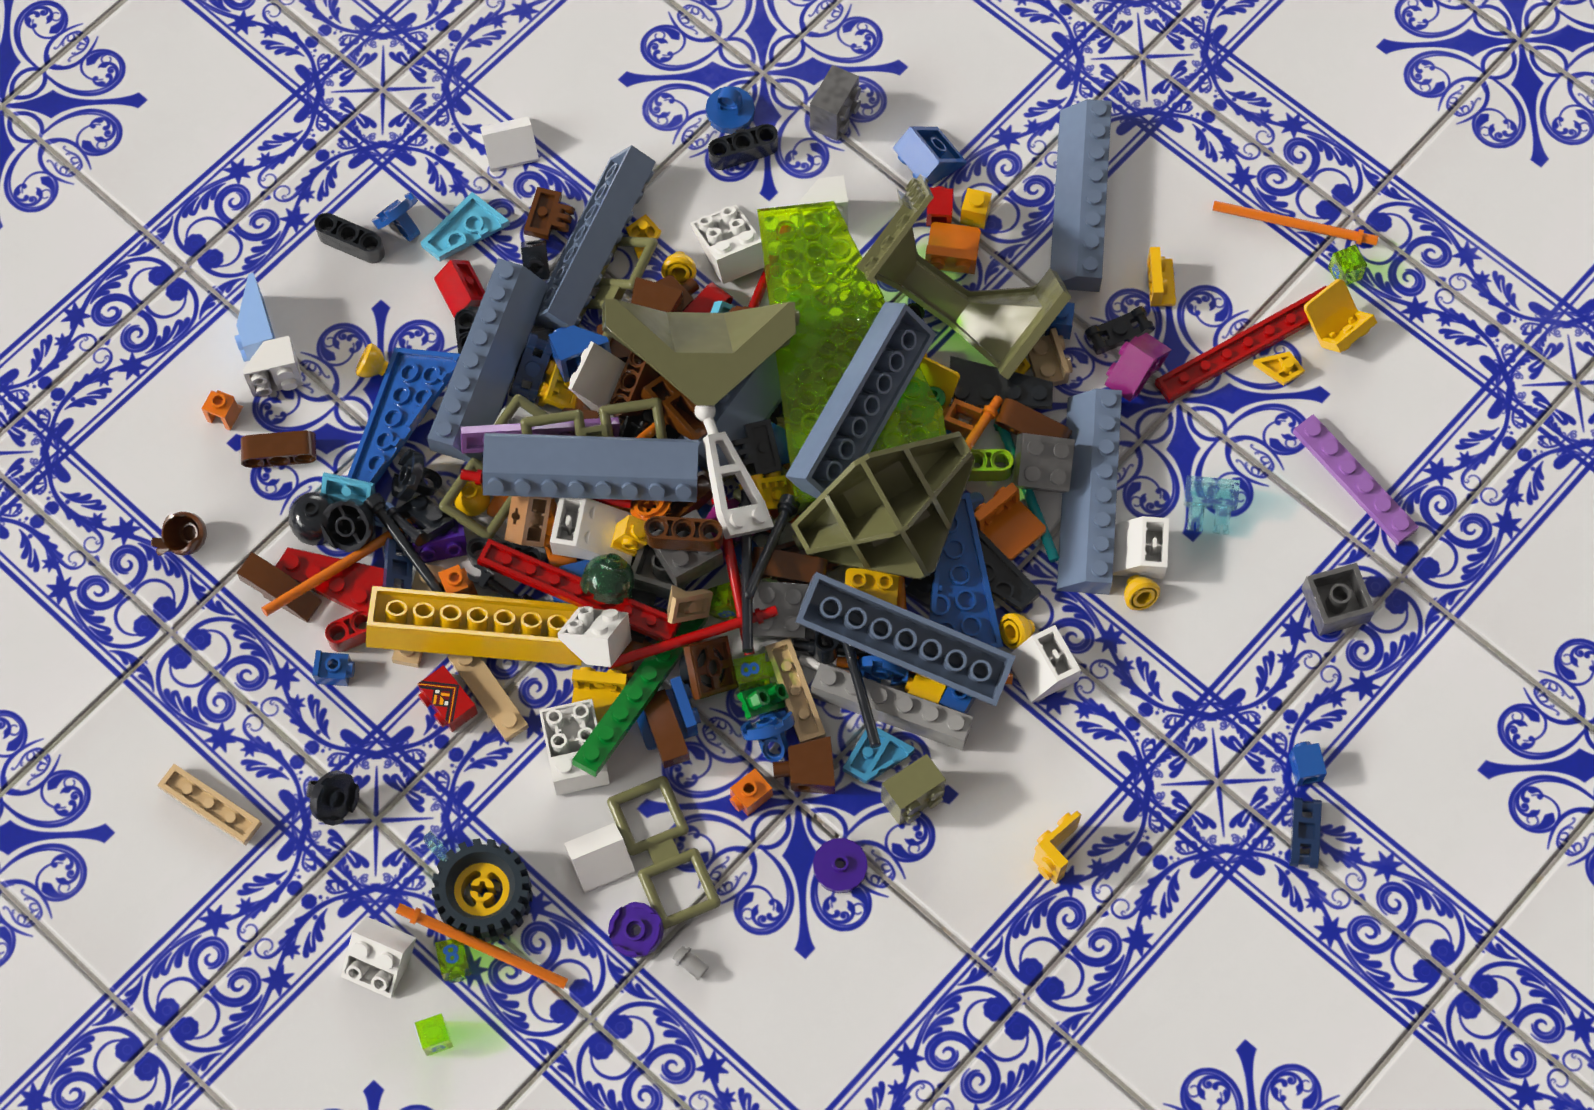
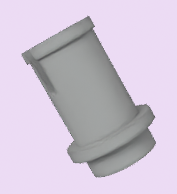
[673,946,709,980]

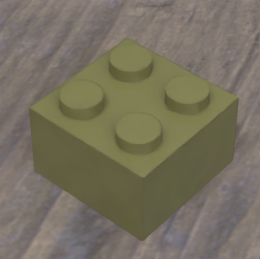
[881,754,946,826]

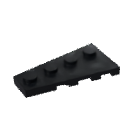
[949,356,1053,409]
[977,527,1041,612]

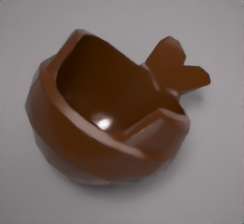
[151,512,207,556]

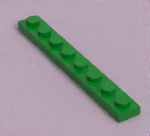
[572,617,709,777]

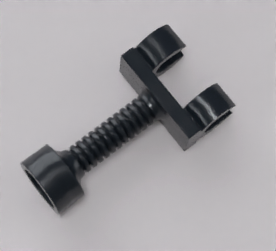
[467,564,535,600]

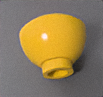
[661,251,697,284]
[355,343,389,378]
[454,481,490,516]
[1124,575,1160,610]
[999,613,1035,650]

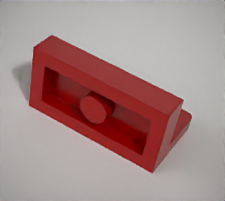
[434,260,485,318]

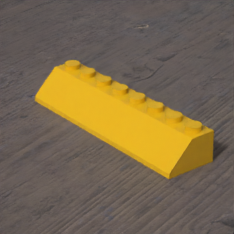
[366,586,582,666]

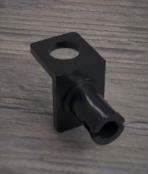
[521,239,550,279]

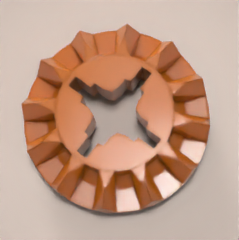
[630,500,672,521]

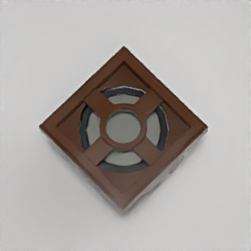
[679,635,738,700]

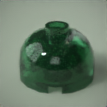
[580,553,635,604]

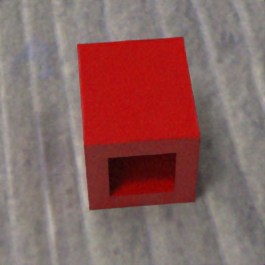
[926,186,953,226]

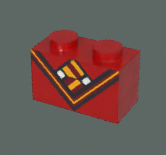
[418,665,478,732]

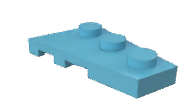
[420,192,510,261]

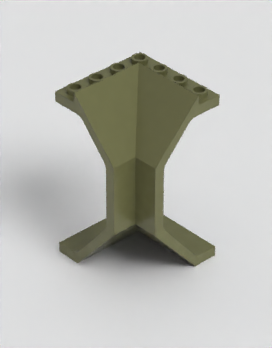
[856,174,1072,379]

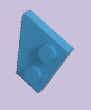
[843,727,915,784]

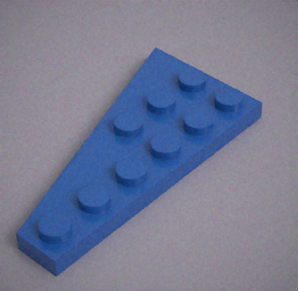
[347,347,460,486]
[929,493,1003,649]

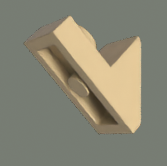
[667,585,713,624]

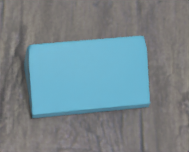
[321,472,375,502]

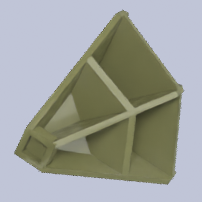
[602,299,800,406]
[791,431,975,580]

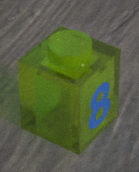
[1328,244,1367,285]
[708,582,737,621]
[733,653,774,693]
[435,939,472,983]
[415,1013,454,1056]

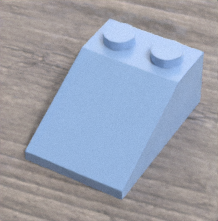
[235,273,275,362]

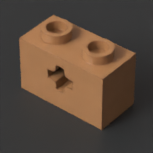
[504,496,552,548]

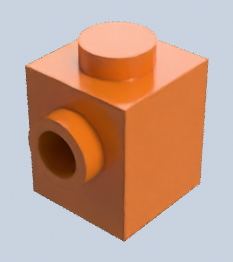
[729,768,773,816]

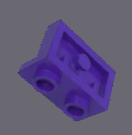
[412,519,468,563]

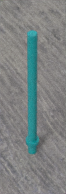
[993,407,1060,563]

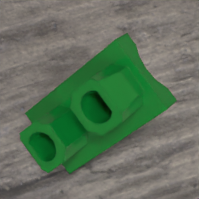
[737,682,789,719]

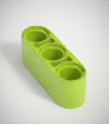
[968,449,1014,481]

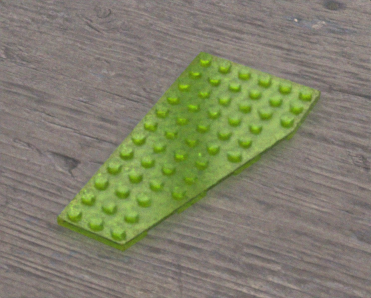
[757,201,946,503]

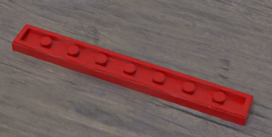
[1155,286,1327,403]
[477,539,681,642]

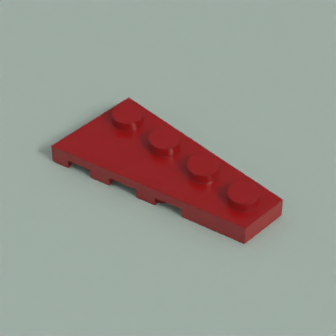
[275,547,384,612]

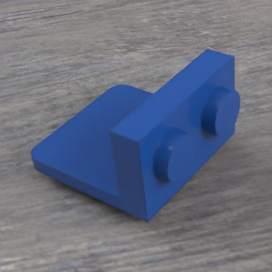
[637,676,701,750]

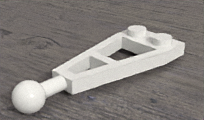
[695,406,774,539]

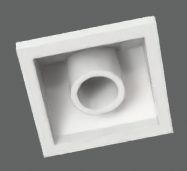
[480,117,539,171]
[564,822,635,894]

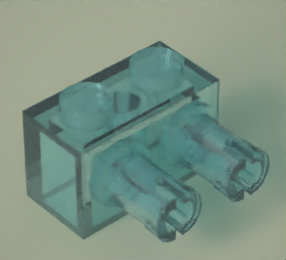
[1184,475,1240,535]

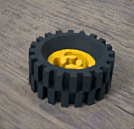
[432,838,533,942]

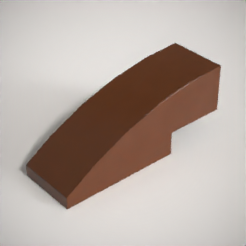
[640,376,708,440]
[237,552,322,623]
[644,689,690,769]

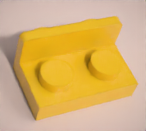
[1147,247,1176,307]
[537,359,578,409]
[739,471,798,510]

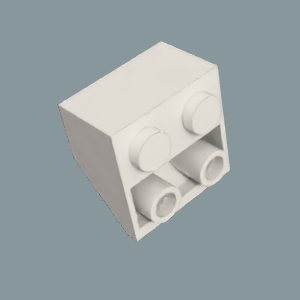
[797,175,848,232]
[243,336,303,397]
[1113,516,1169,579]
[557,606,631,667]
[1010,625,1081,704]
[341,916,416,998]

